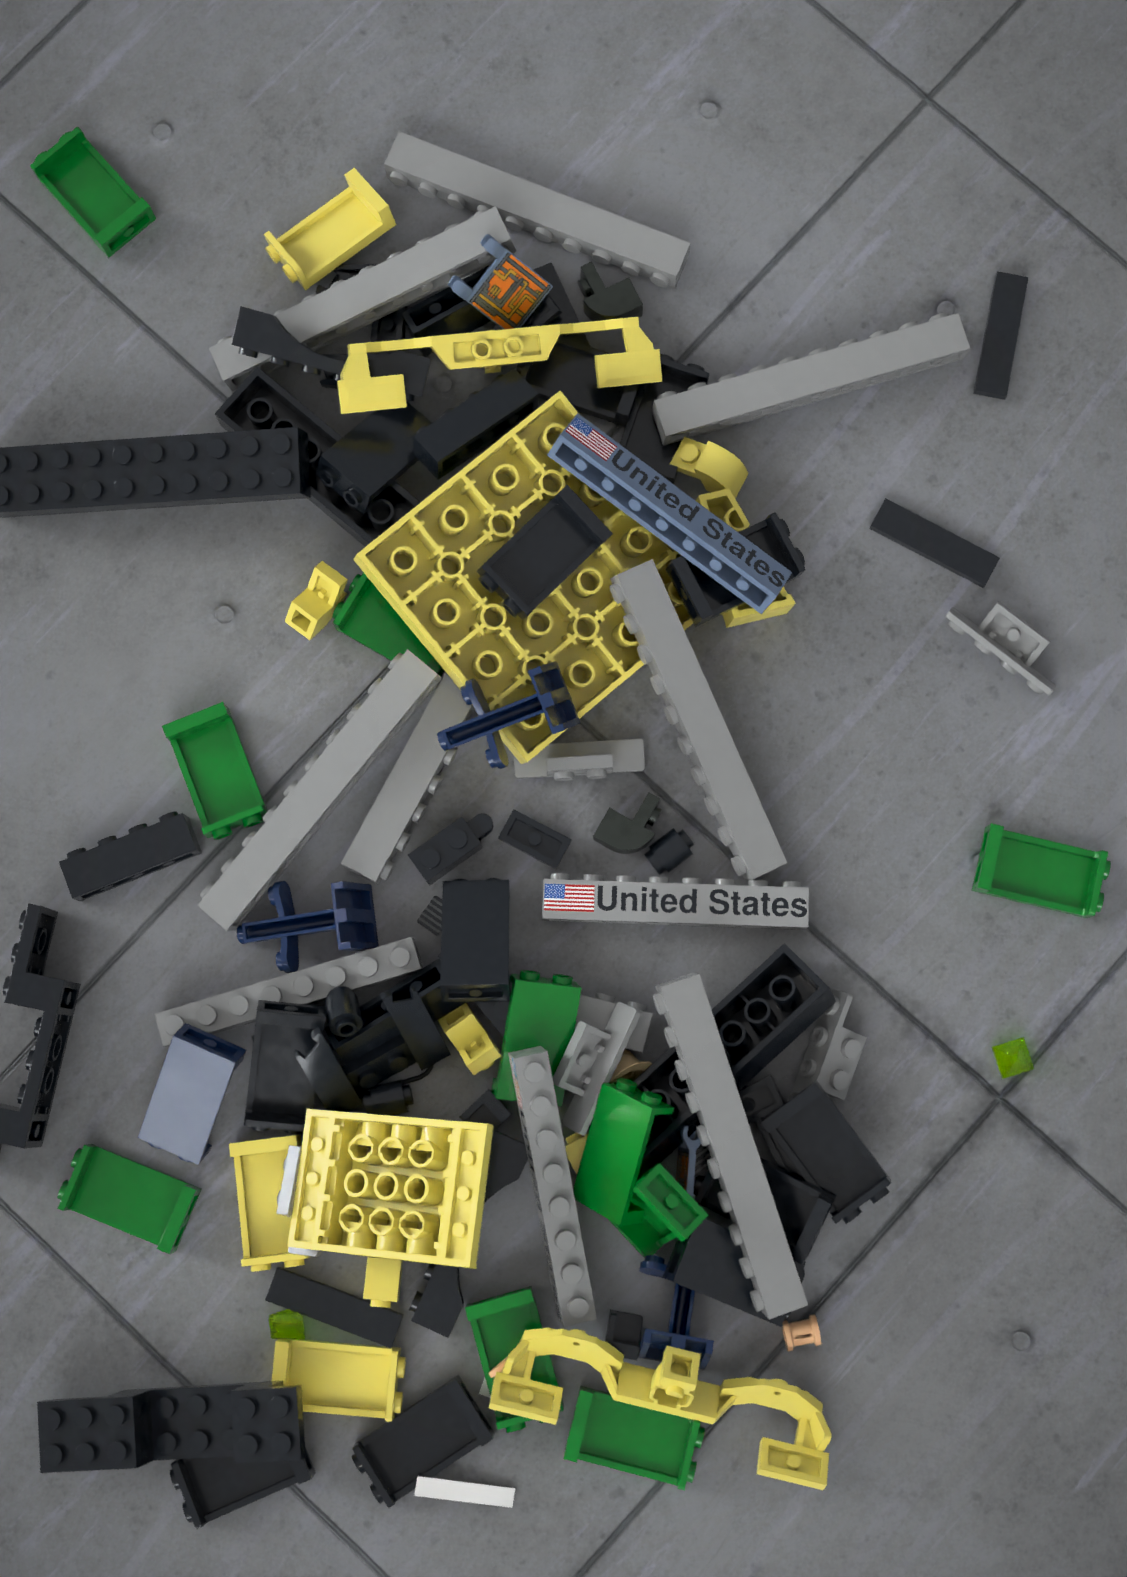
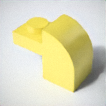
[670,437,749,498]
[285,561,348,640]
[438,1003,501,1076]

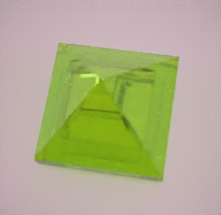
[991,1037,1034,1079]
[268,1309,305,1340]

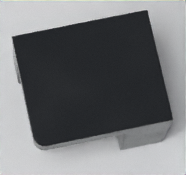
[459,1089,512,1132]
[605,1309,643,1361]

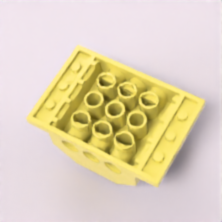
[287,1109,493,1269]

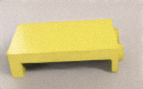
[264,168,397,290]
[229,1135,311,1272]
[272,1338,406,1422]

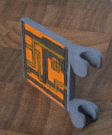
[448,234,553,329]
[676,1125,701,1198]

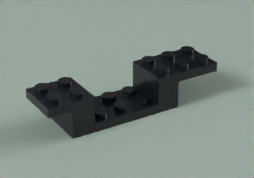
[0,903,81,1151]
[37,1381,306,1473]

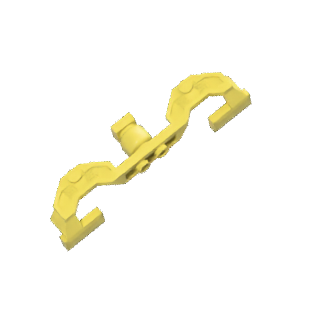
[337,317,662,414]
[488,1327,832,1490]

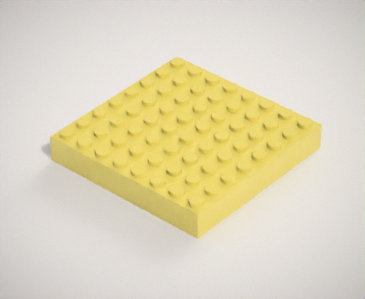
[353,391,693,764]

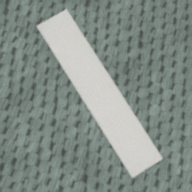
[414,1476,515,1508]

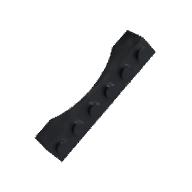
[231,306,432,401]
[409,1131,528,1338]

